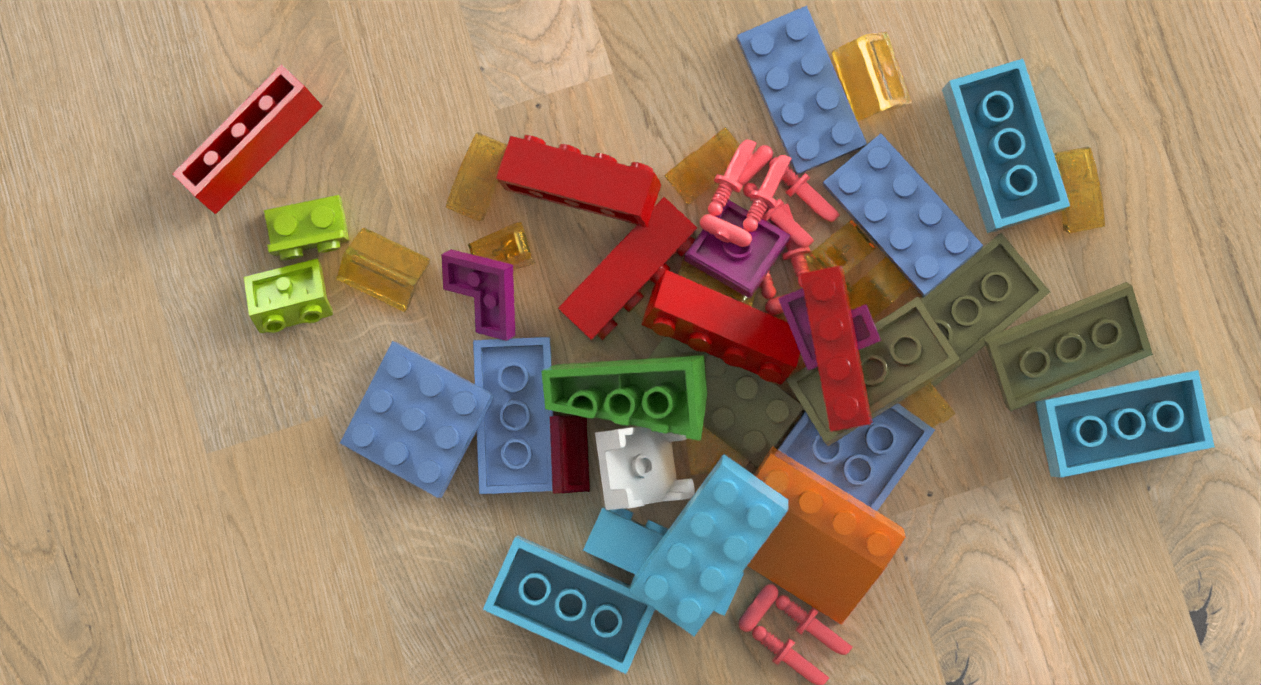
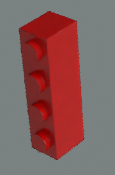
[172,64,323,215]
[496,135,662,227]
[558,197,697,342]
[800,265,872,432]
[641,270,800,385]

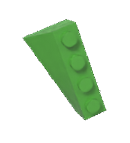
[541,355,707,440]

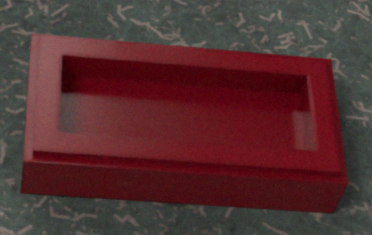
[549,415,590,494]

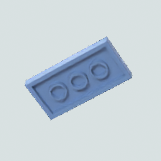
[736,6,867,175]
[823,133,983,298]
[473,337,554,494]

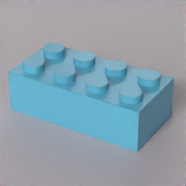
[942,59,1070,234]
[1035,370,1215,477]
[629,454,788,636]
[483,535,655,674]

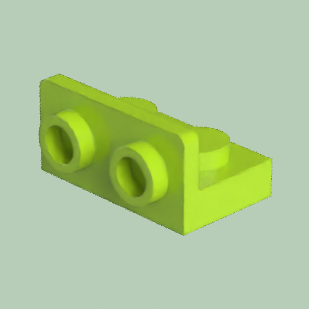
[264,195,350,261]
[244,258,333,333]

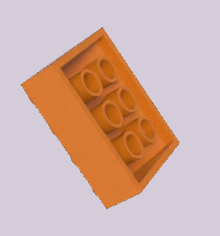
[747,446,906,625]

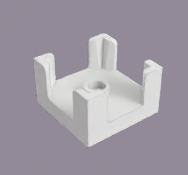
[595,427,695,510]

